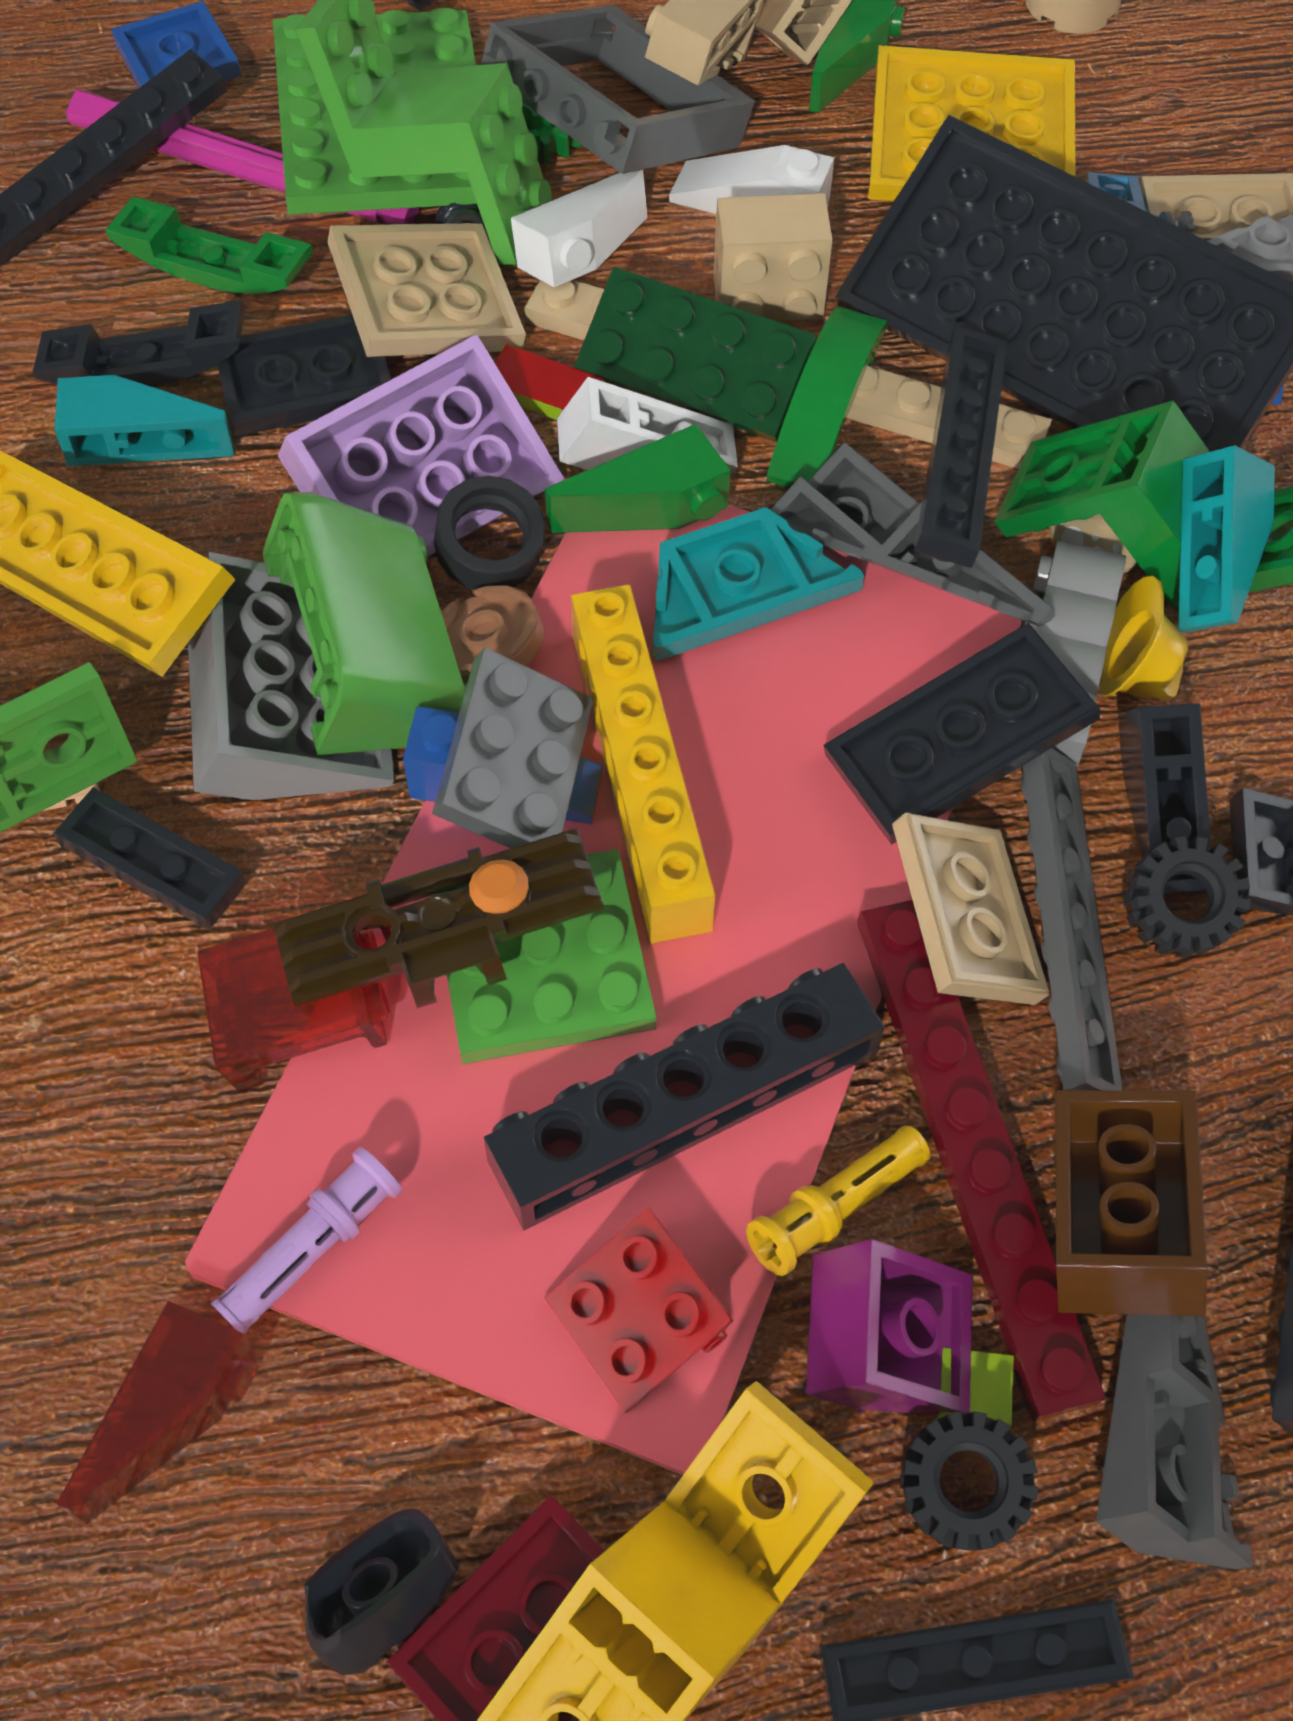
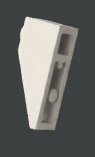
[669,145,834,214]
[511,170,648,288]
[557,377,738,474]

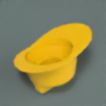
[1100,576,1188,701]

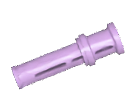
[211,1147,403,1336]

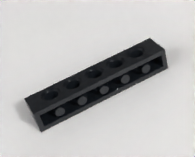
[483,962,885,1231]

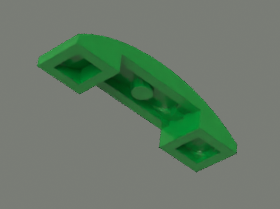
[105,196,313,294]
[766,307,888,488]

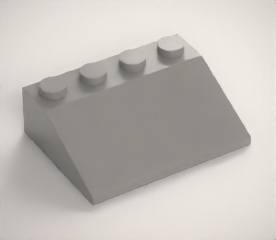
[188,552,394,800]

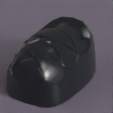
[304,1508,459,1675]

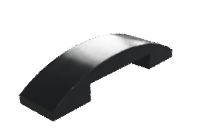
[33,300,246,387]

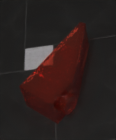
[56,1301,256,1525]

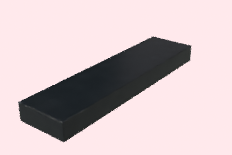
[818,1599,1134,1721]

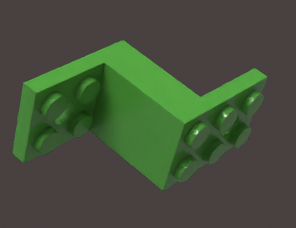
[296,0,552,265]
[0,662,138,832]

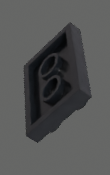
[218,314,391,437]

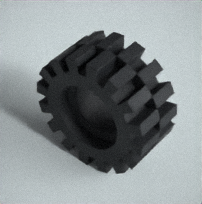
[1123,836,1251,958]
[900,1411,1039,1550]

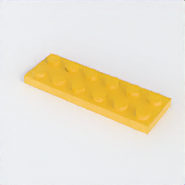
[0,451,235,677]

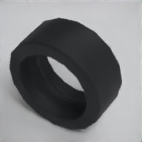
[433,475,546,590]

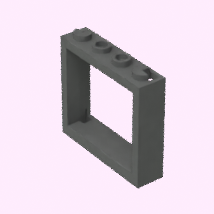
[481,5,755,174]

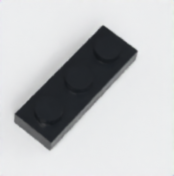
[54,787,247,931]

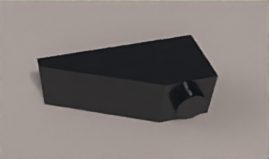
[1118,703,1211,893]

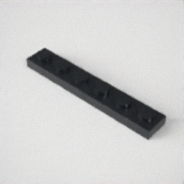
[0,49,228,266]
[914,325,1008,568]

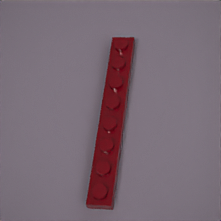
[857,900,1106,1422]

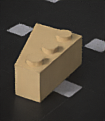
[645,0,764,86]

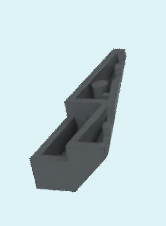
[771,442,1055,627]
[1096,1314,1252,1570]

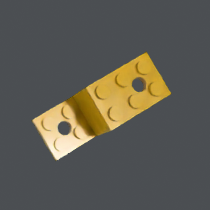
[477,1381,875,1721]

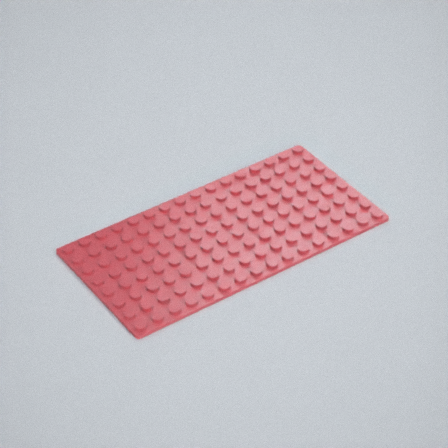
[185,505,1023,1475]

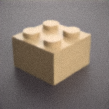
[713,193,832,321]

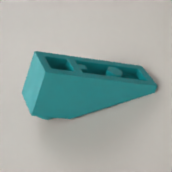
[54,375,234,466]
[1178,445,1275,633]

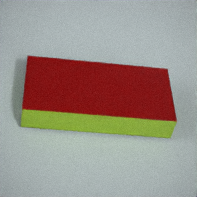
[494,344,604,420]

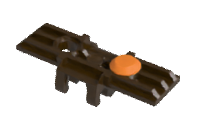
[273,828,604,1008]

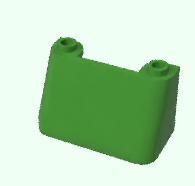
[262,492,467,755]

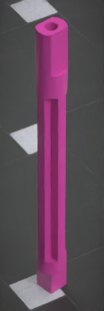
[66,89,419,225]

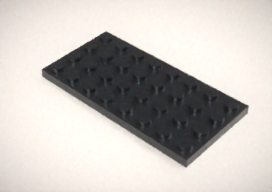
[835,115,1293,452]

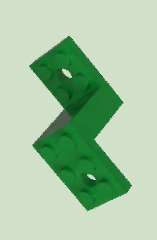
[994,400,1293,608]

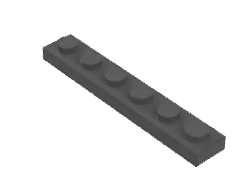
[1021,748,1122,1091]

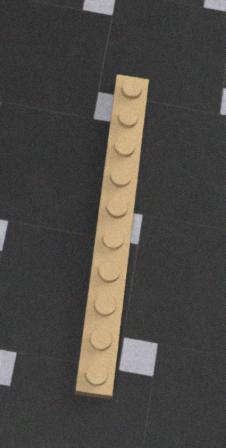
[525,280,1052,469]

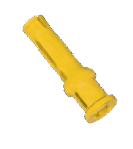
[746,1125,930,1276]

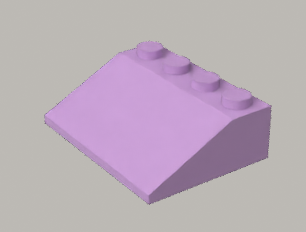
[278,334,564,558]

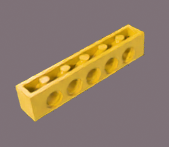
[571,584,715,944]

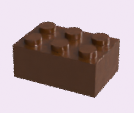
[1055,1090,1208,1316]

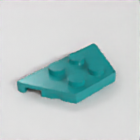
[653,507,864,662]

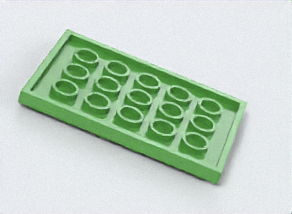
[273,8,477,215]

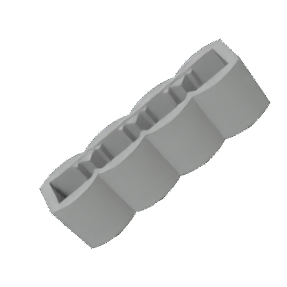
[1024,540,1126,767]

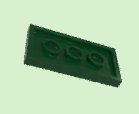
[574,266,816,442]

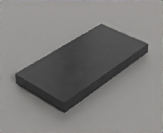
[823,622,1100,845]

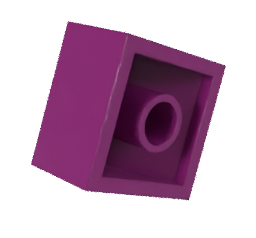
[806,1239,972,1415]

